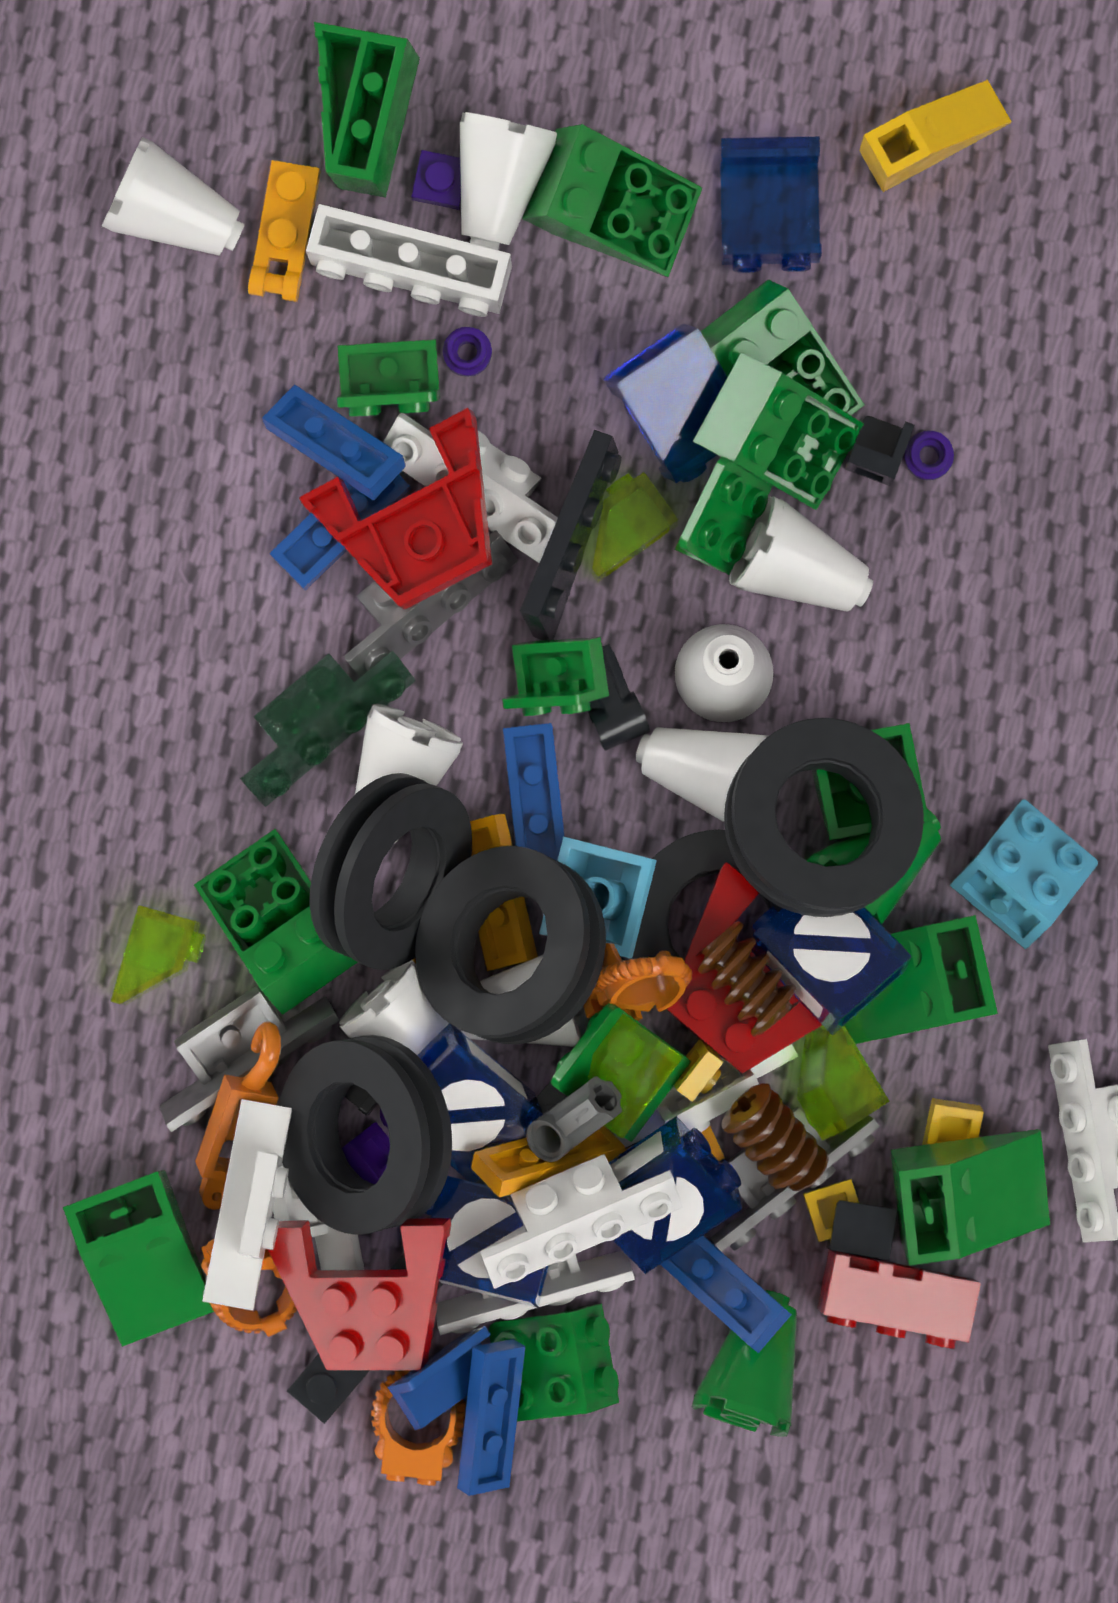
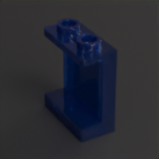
[719,136,822,273]
[602,324,727,483]

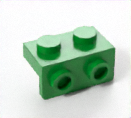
[502,637,609,716]

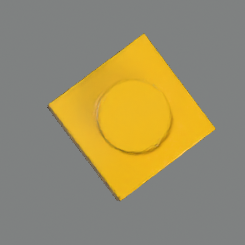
[674,1039,724,1102]
[922,1098,984,1145]
[802,1179,859,1242]

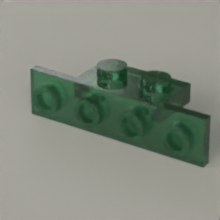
[240,651,416,807]

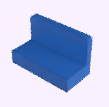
[388,1326,491,1430]

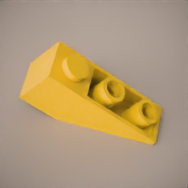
[859,80,1012,192]

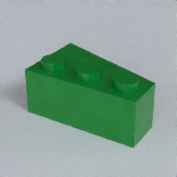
[314,22,420,198]

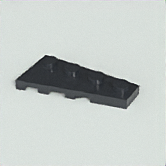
[520,430,621,641]

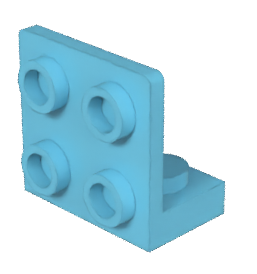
[950,800,1098,949]

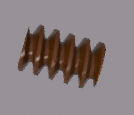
[696,921,800,1037]
[721,1083,829,1191]

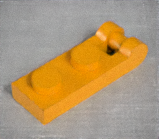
[248,160,321,302]

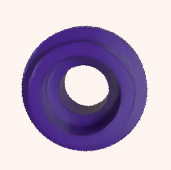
[443,327,492,377]
[904,431,954,480]

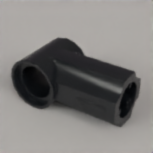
[588,644,650,751]

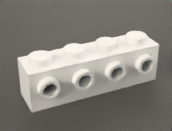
[306,204,512,317]

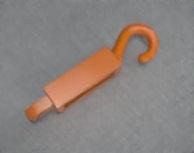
[195,1021,281,1210]

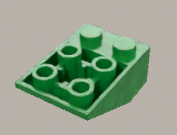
[522,124,703,277]
[692,279,864,415]
[693,353,864,510]
[194,829,358,1015]
[824,915,998,1046]
[891,1129,1050,1266]
[63,1170,214,1347]

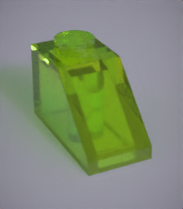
[592,472,679,583]
[110,905,206,1005]
[588,1013,683,1139]
[797,1016,890,1141]

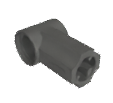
[526,1076,622,1162]

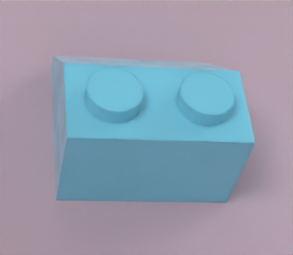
[539,836,657,958]

